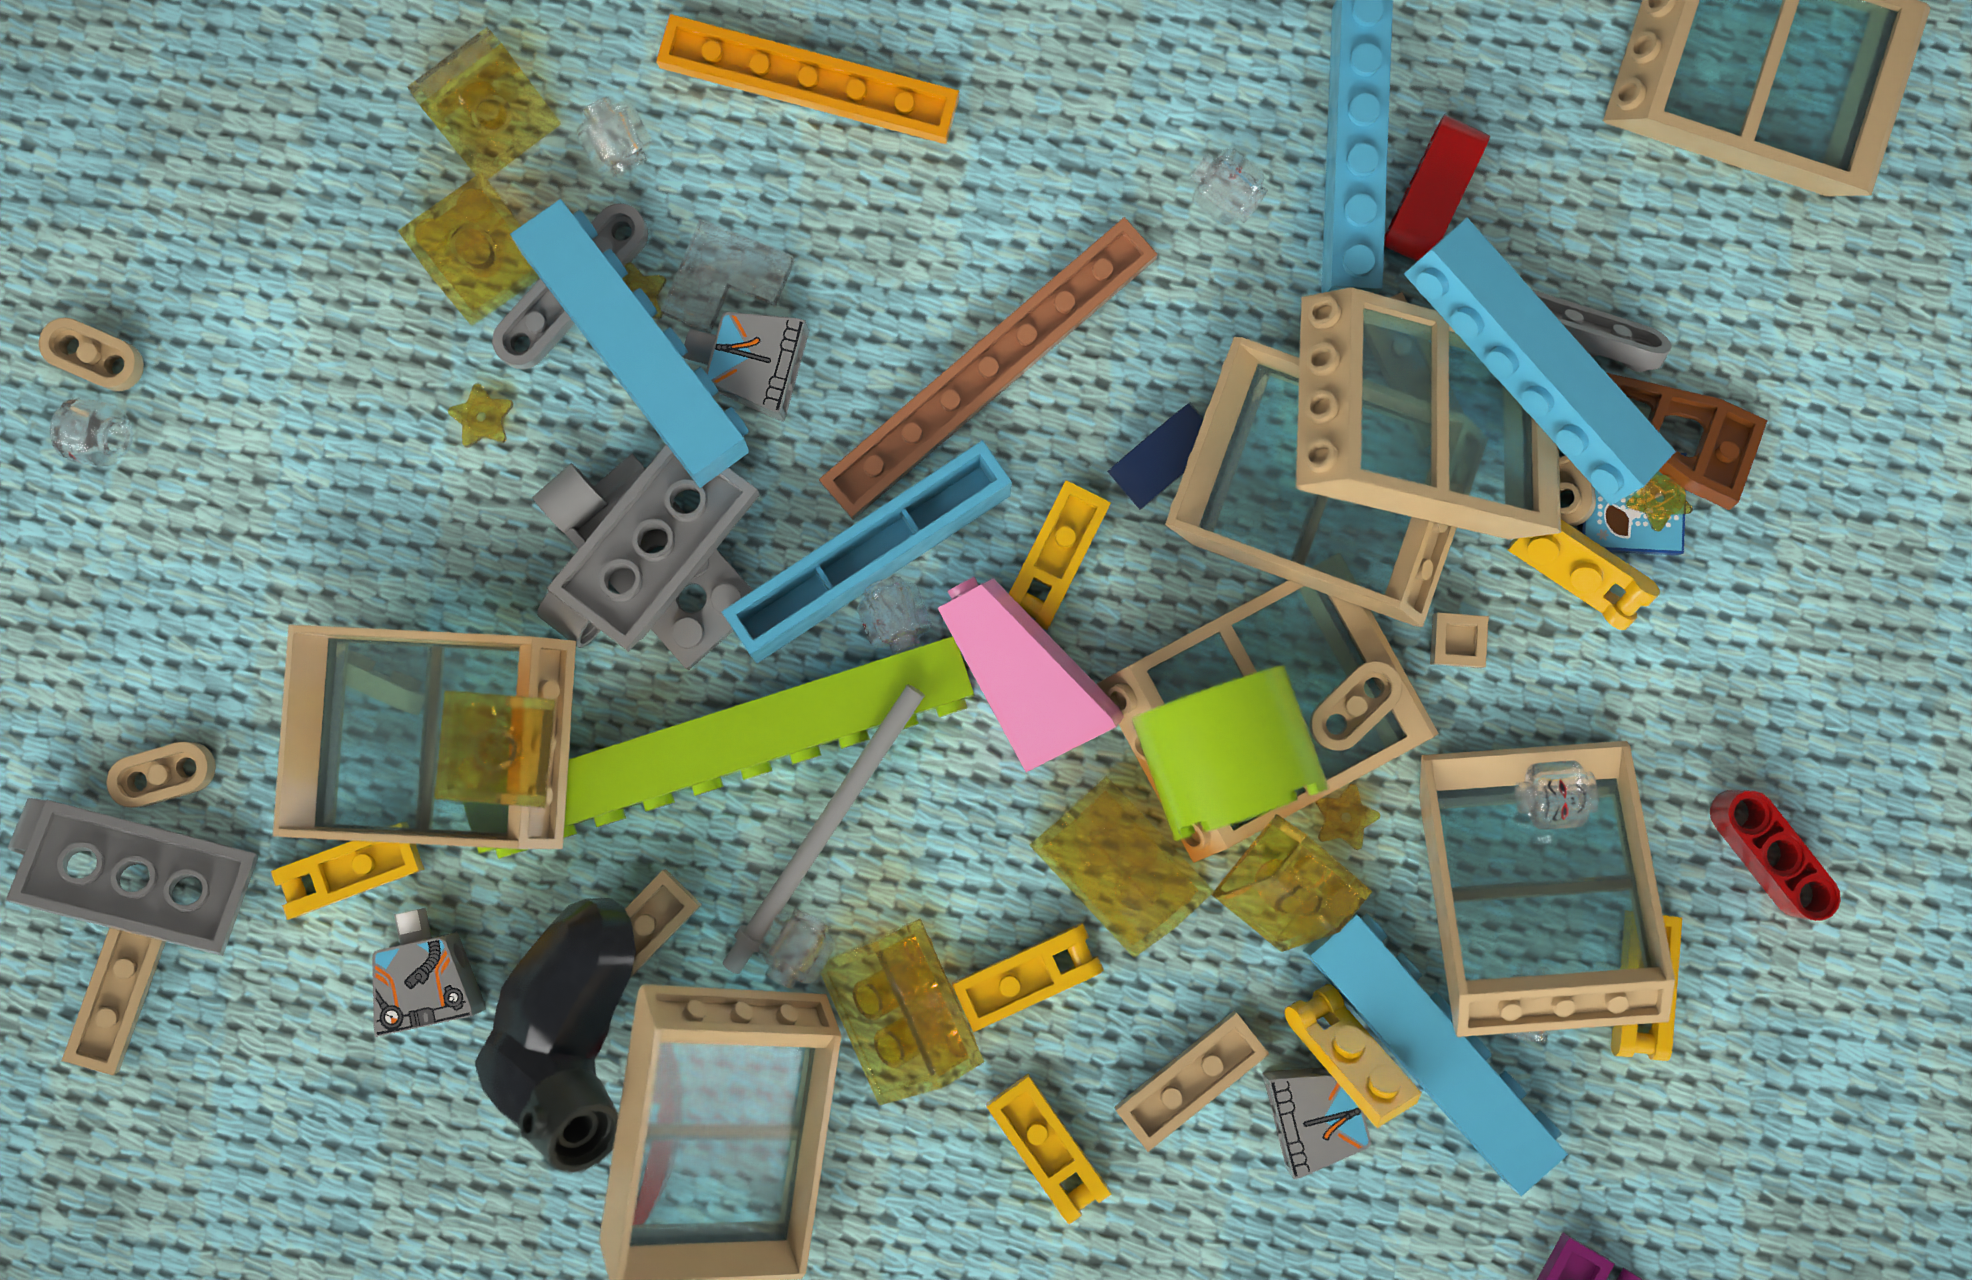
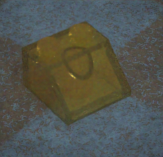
[407,27,561,183]
[398,172,540,326]
[434,690,556,808]
[1211,814,1373,952]

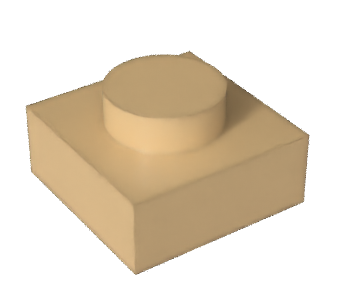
[1430,612,1489,668]

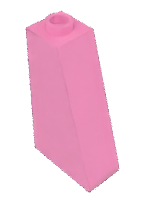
[938,577,1124,772]

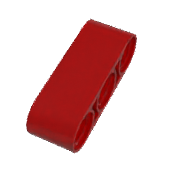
[1384,114,1490,262]
[1710,790,1841,921]

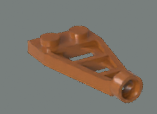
[1607,373,1768,510]

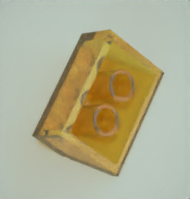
[1029,776,1214,958]
[816,919,984,1106]

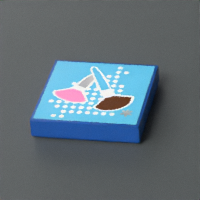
[1578,453,1687,555]

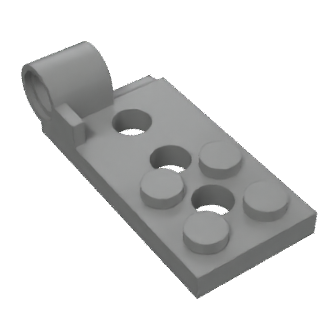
[537,445,760,652]
[532,454,753,670]
[6,798,258,956]

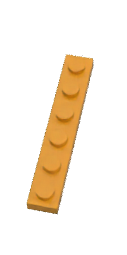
[656,14,960,144]

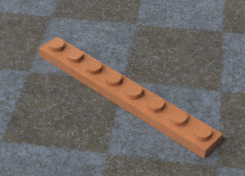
[819,217,1158,520]

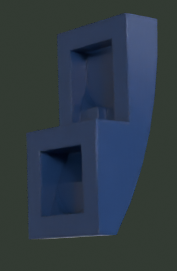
[1107,403,1204,510]

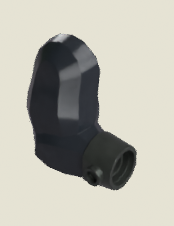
[475,898,636,1173]

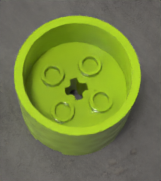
[1132,665,1329,841]

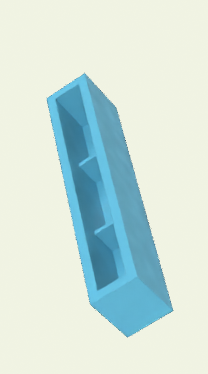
[1321,0,1393,294]
[510,199,749,488]
[1404,218,1676,506]
[721,440,1012,663]
[1303,911,1568,1197]

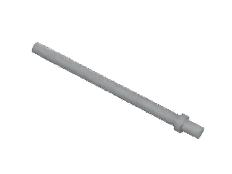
[723,684,925,974]

